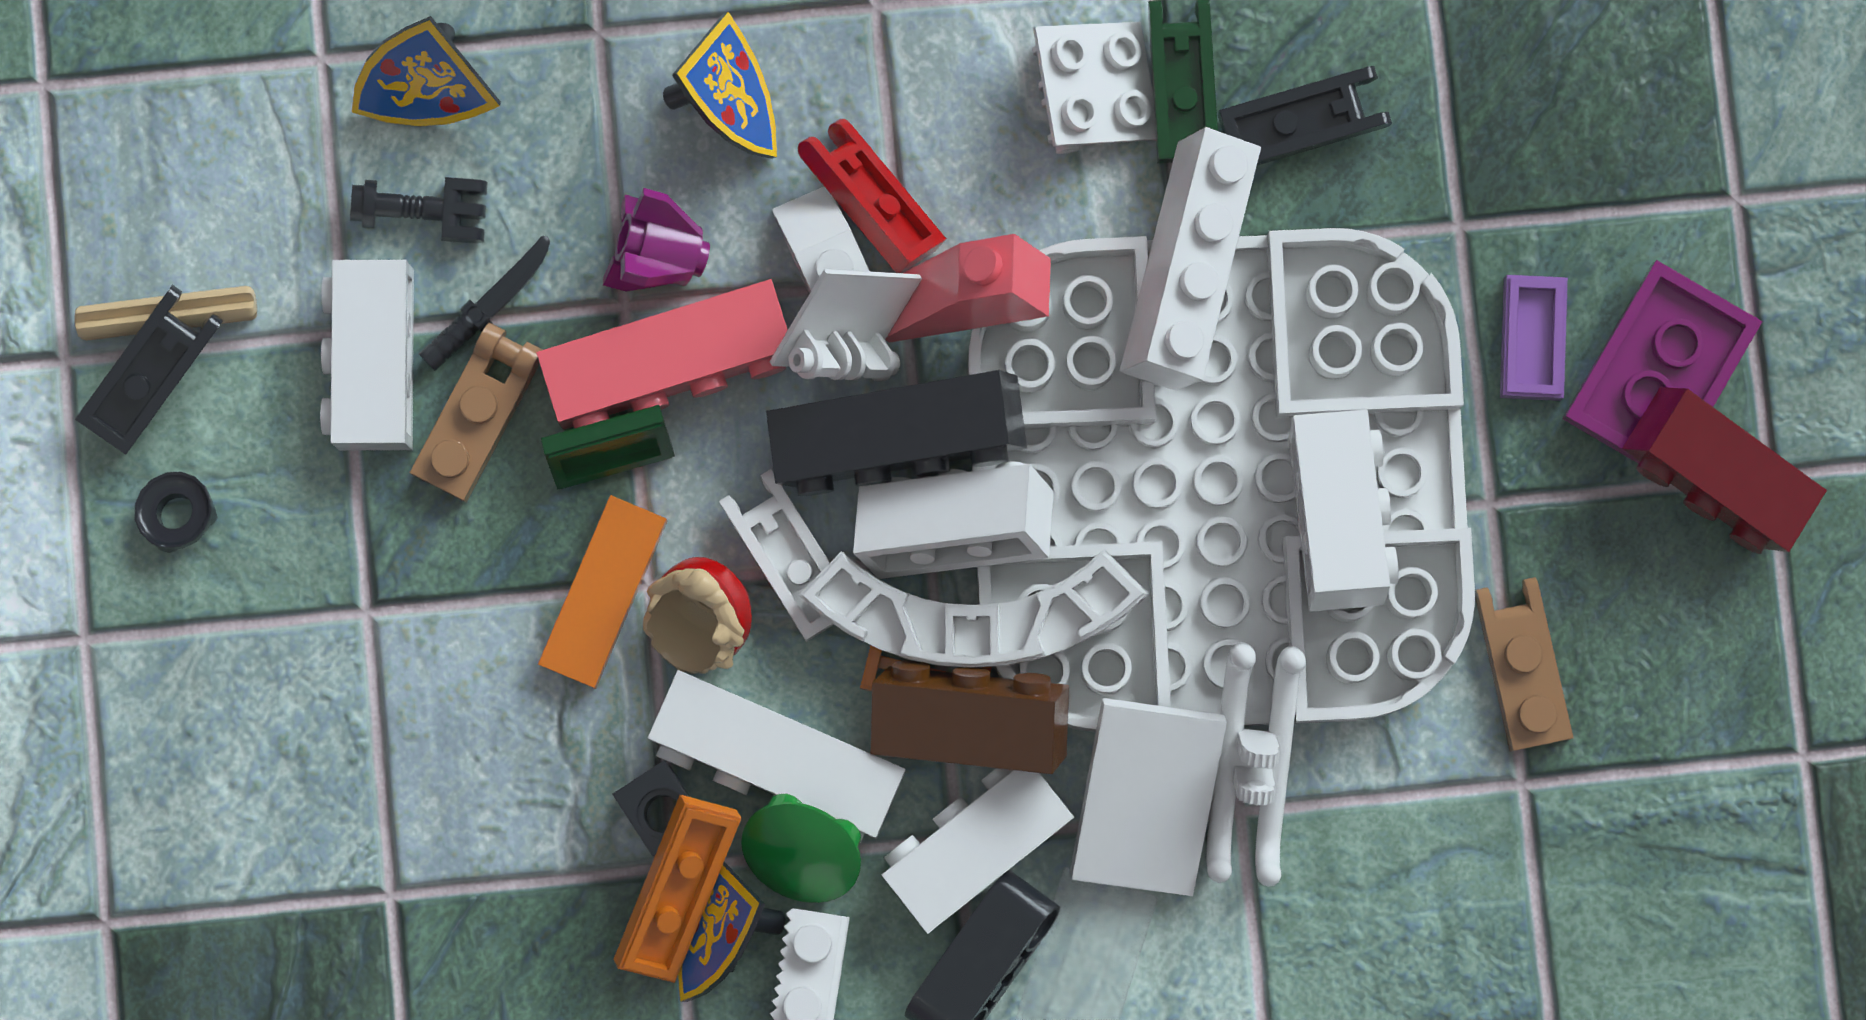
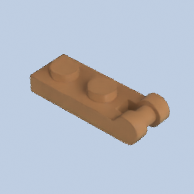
[410,323,543,503]

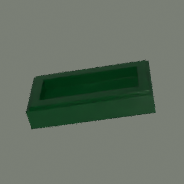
[541,405,675,490]

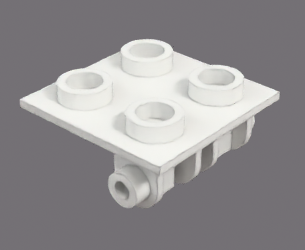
[1032,22,1156,154]
[770,269,922,381]

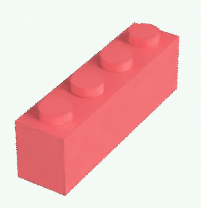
[536,279,788,430]

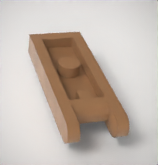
[1475,577,1573,752]

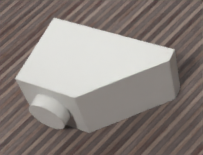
[772,187,870,294]

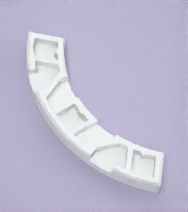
[798,549,1149,667]

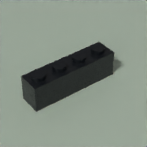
[766,370,1027,496]

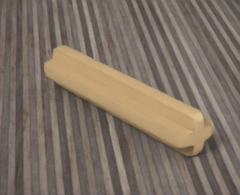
[74,286,257,341]

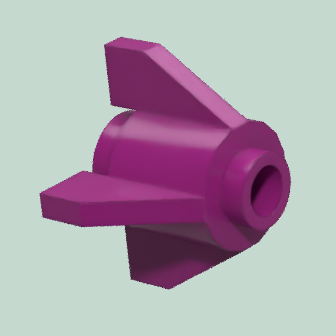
[603,188,710,292]

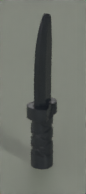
[418,236,550,371]

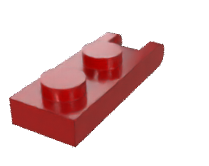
[798,119,947,273]

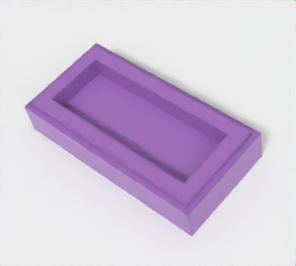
[1500,275,1568,401]

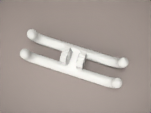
[1206,642,1306,887]

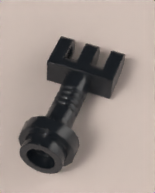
[350,177,488,243]

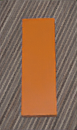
[538,495,668,689]
[613,795,742,983]

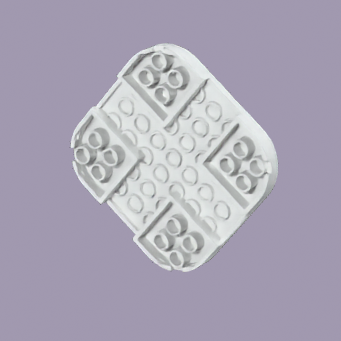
[968,228,1475,732]

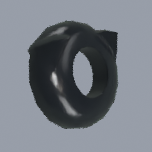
[134,472,218,553]

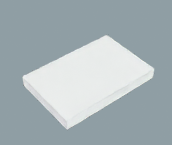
[1070,698,1227,896]

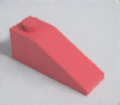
[885,234,1051,343]

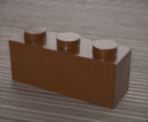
[870,660,1069,774]

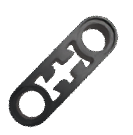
[905,870,1061,1020]

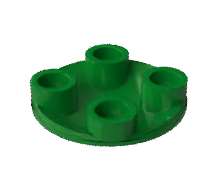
[741,793,861,903]

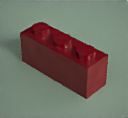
[1622,387,1827,554]

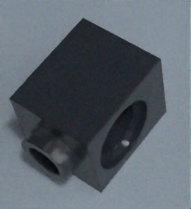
[612,760,690,857]

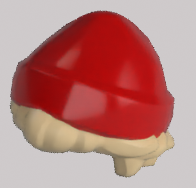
[643,557,752,674]

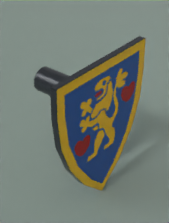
[663,12,777,159]
[352,16,501,126]
[678,862,785,1002]

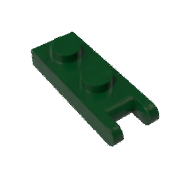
[1148,0,1218,164]

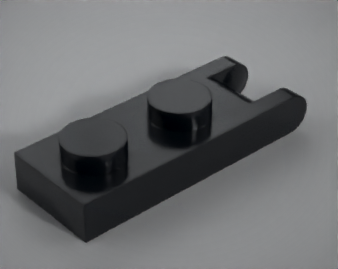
[1218,66,1393,166]
[75,284,223,455]

